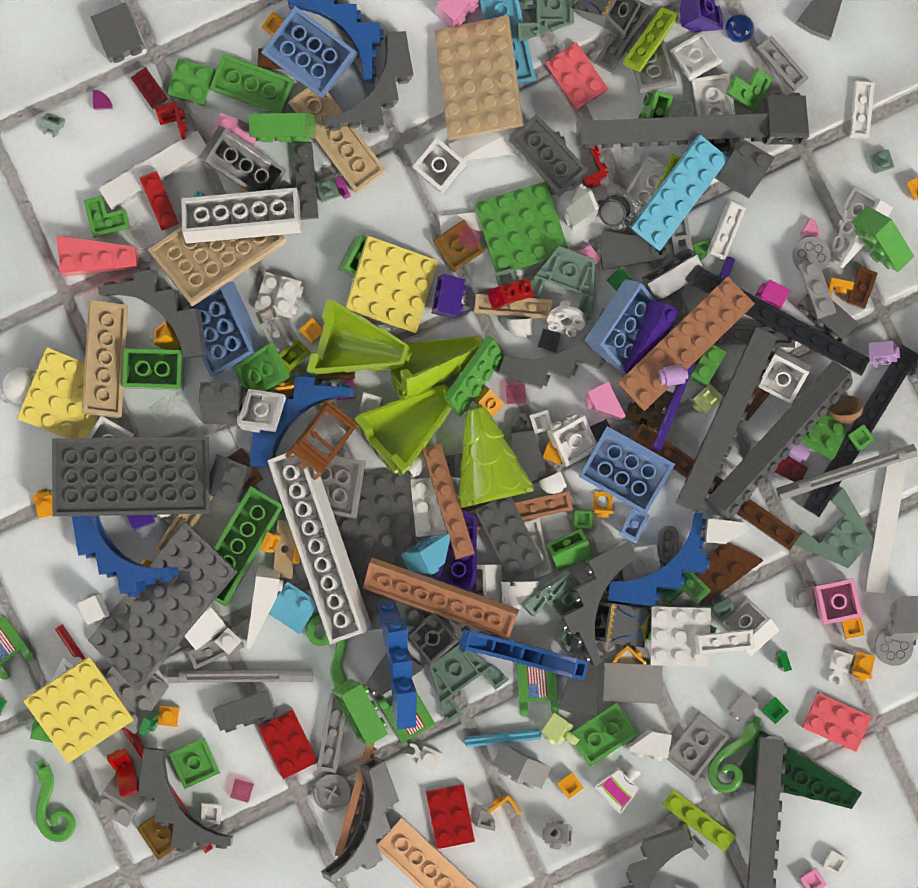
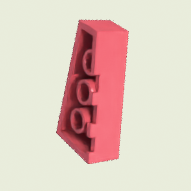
[57,236,140,277]

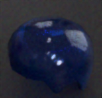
[725,14,755,43]

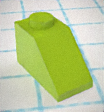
[279,339,311,375]

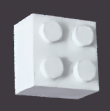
[412,137,467,194]

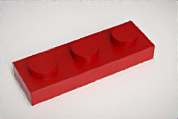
[139,170,179,231]

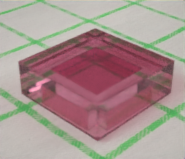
[458,226,481,250]
[506,384,526,405]
[230,778,254,803]

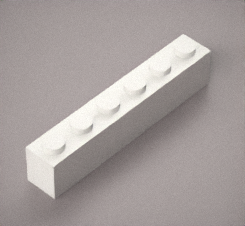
[99,130,206,211]

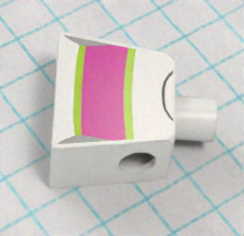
[593,766,641,814]

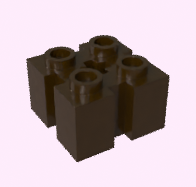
[623,390,673,430]

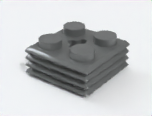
[408,613,459,665]

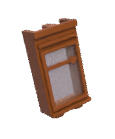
[285,401,358,480]

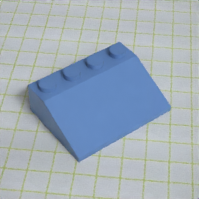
[261,6,359,98]
[584,279,656,375]
[181,282,264,377]
[579,426,675,514]

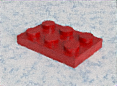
[258,709,318,779]
[426,784,475,849]

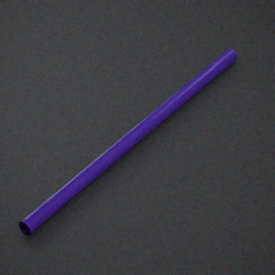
[652,256,735,451]

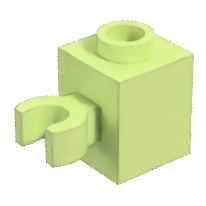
[691,384,723,414]
[541,713,580,745]

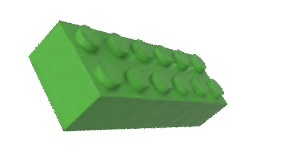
[214,486,284,606]

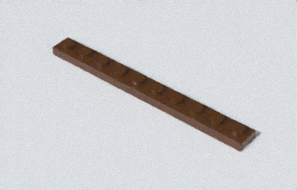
[631,423,801,551]

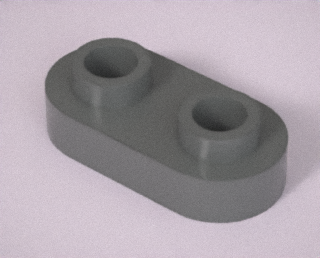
[658,526,679,564]

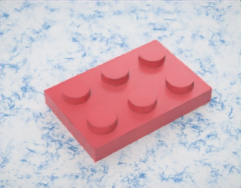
[545,42,608,111]
[802,692,872,752]

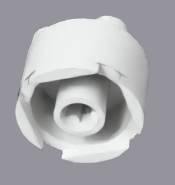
[501,581,540,609]

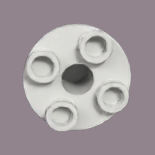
[547,301,586,337]

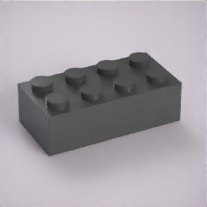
[199,126,287,192]

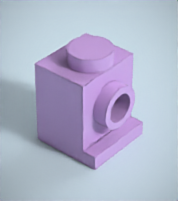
[869,340,900,368]

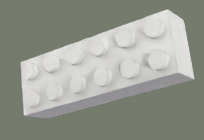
[181,188,301,243]

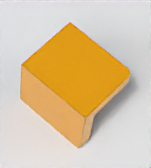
[153,320,181,350]

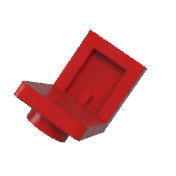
[155,101,188,140]
[582,145,609,189]
[487,279,535,310]
[107,748,139,797]

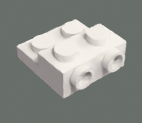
[254,272,304,319]
[237,389,286,433]
[547,412,597,467]

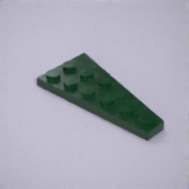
[731,730,862,809]

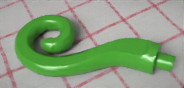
[306,613,348,688]
[708,716,762,793]
[35,759,76,842]

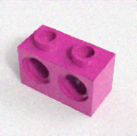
[755,280,790,309]

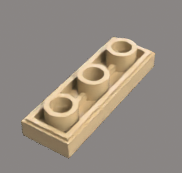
[273,520,295,579]

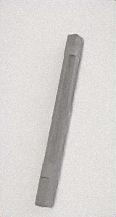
[776,444,917,501]
[167,669,313,683]

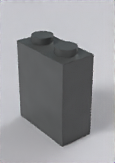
[91,2,146,63]

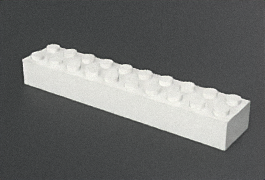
[268,454,373,644]

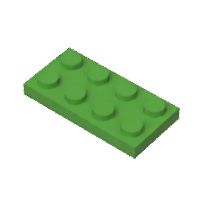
[209,54,294,113]
[444,336,504,417]

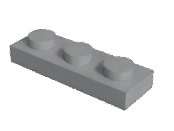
[756,35,809,92]
[798,258,837,320]

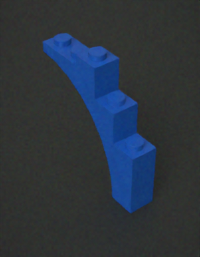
[288,0,384,84]
[250,373,355,468]
[608,512,710,607]
[72,516,179,597]
[376,600,417,730]
[459,630,589,680]

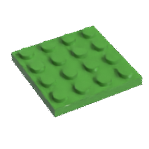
[474,182,568,273]

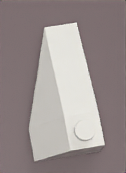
[448,121,525,161]
[564,183,599,230]
[830,186,893,268]
[246,564,283,649]

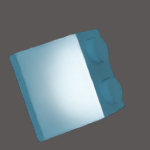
[401,534,450,575]
[269,581,317,635]

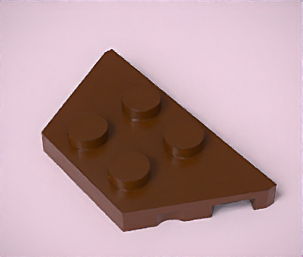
[697,542,763,605]

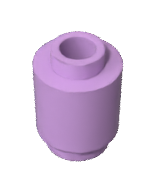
[658,364,688,387]
[789,442,811,463]

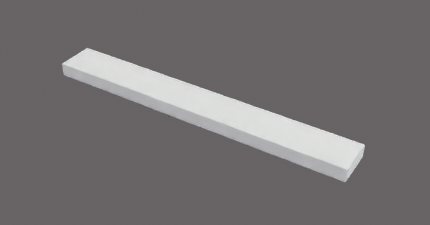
[865,440,910,595]

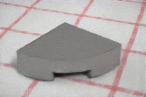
[476,807,495,831]

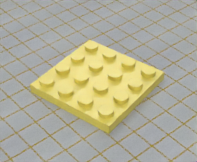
[345,236,438,333]
[16,347,100,438]
[23,656,134,763]

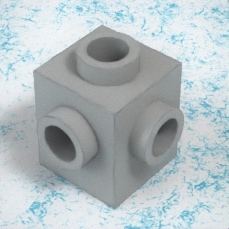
[542,820,573,849]

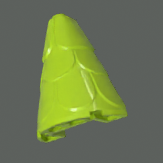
[307,299,413,374]
[388,336,483,400]
[354,384,452,476]
[458,404,534,508]

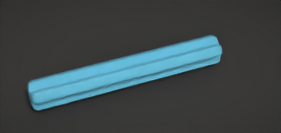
[465,729,541,747]

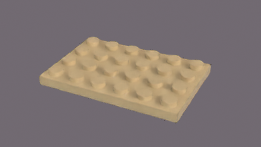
[435,15,524,141]
[148,187,286,306]

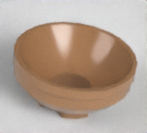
[828,395,863,424]

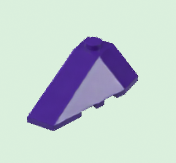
[680,0,723,32]
[624,300,678,373]
[434,510,477,592]

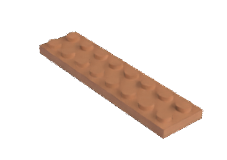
[617,276,754,411]
[363,557,519,640]

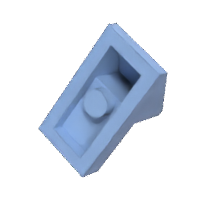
[619,507,650,544]

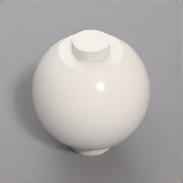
[0,367,35,406]

